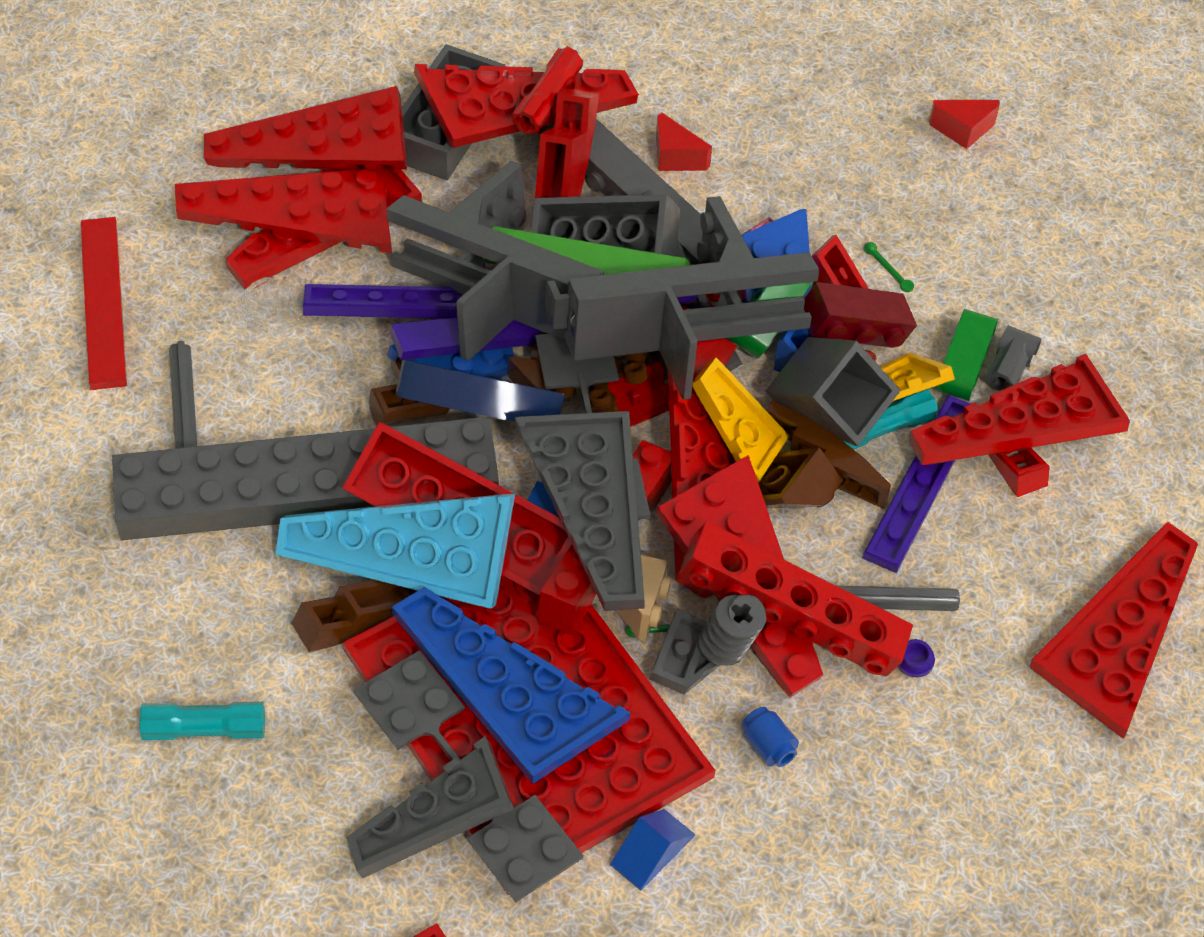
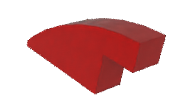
[535,89,599,198]

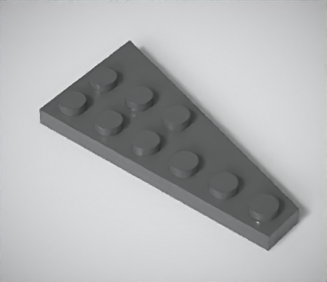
[515,411,645,611]

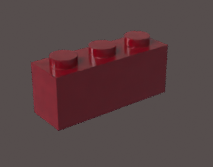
[804,282,917,348]

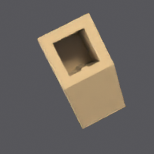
[616,555,672,642]

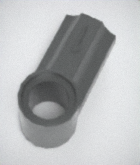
[985,325,1042,391]

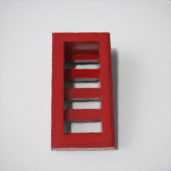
[989,448,1050,497]

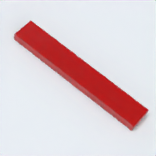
[81,217,127,390]

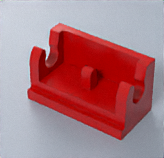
[608,361,669,427]

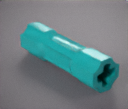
[844,389,938,449]
[139,701,265,740]

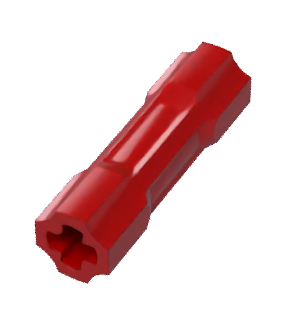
[512,46,584,135]

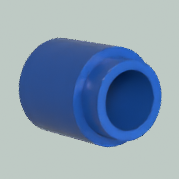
[741,707,799,767]

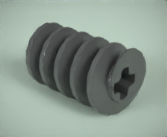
[698,594,766,666]

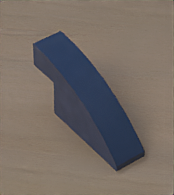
[395,360,565,422]

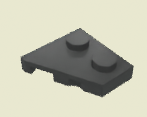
[649,609,720,695]

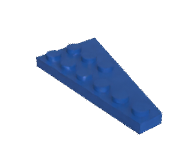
[392,587,630,784]

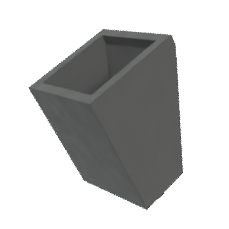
[765,337,901,446]

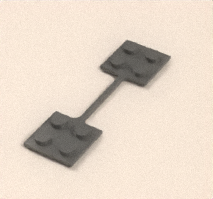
[535,334,651,520]
[353,650,584,903]

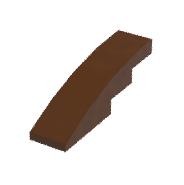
[766,400,891,509]

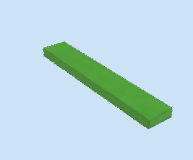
[483,226,690,275]

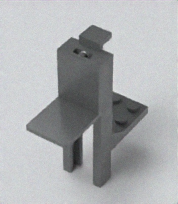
[386,161,604,361]
[545,196,819,400]

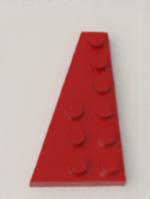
[204,86,407,170]
[226,165,422,290]
[175,167,392,254]
[909,353,1130,466]
[668,370,736,598]
[655,455,823,698]
[1029,522,1198,739]

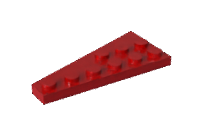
[414,64,639,148]

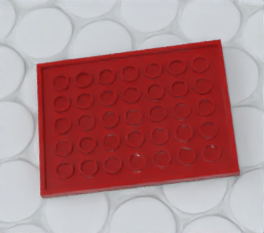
[343,575,716,895]

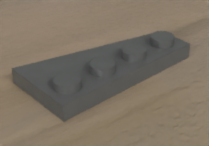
[346,736,514,878]

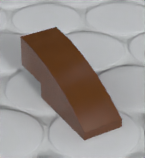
[291,580,414,652]

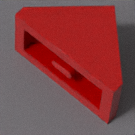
[929,100,1000,149]
[656,112,712,171]
[812,235,869,289]

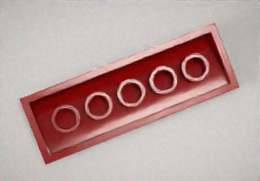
[342,421,572,596]

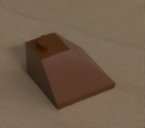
[758,447,843,508]

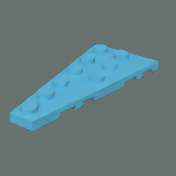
[275,493,515,609]

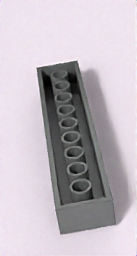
[112,417,499,541]

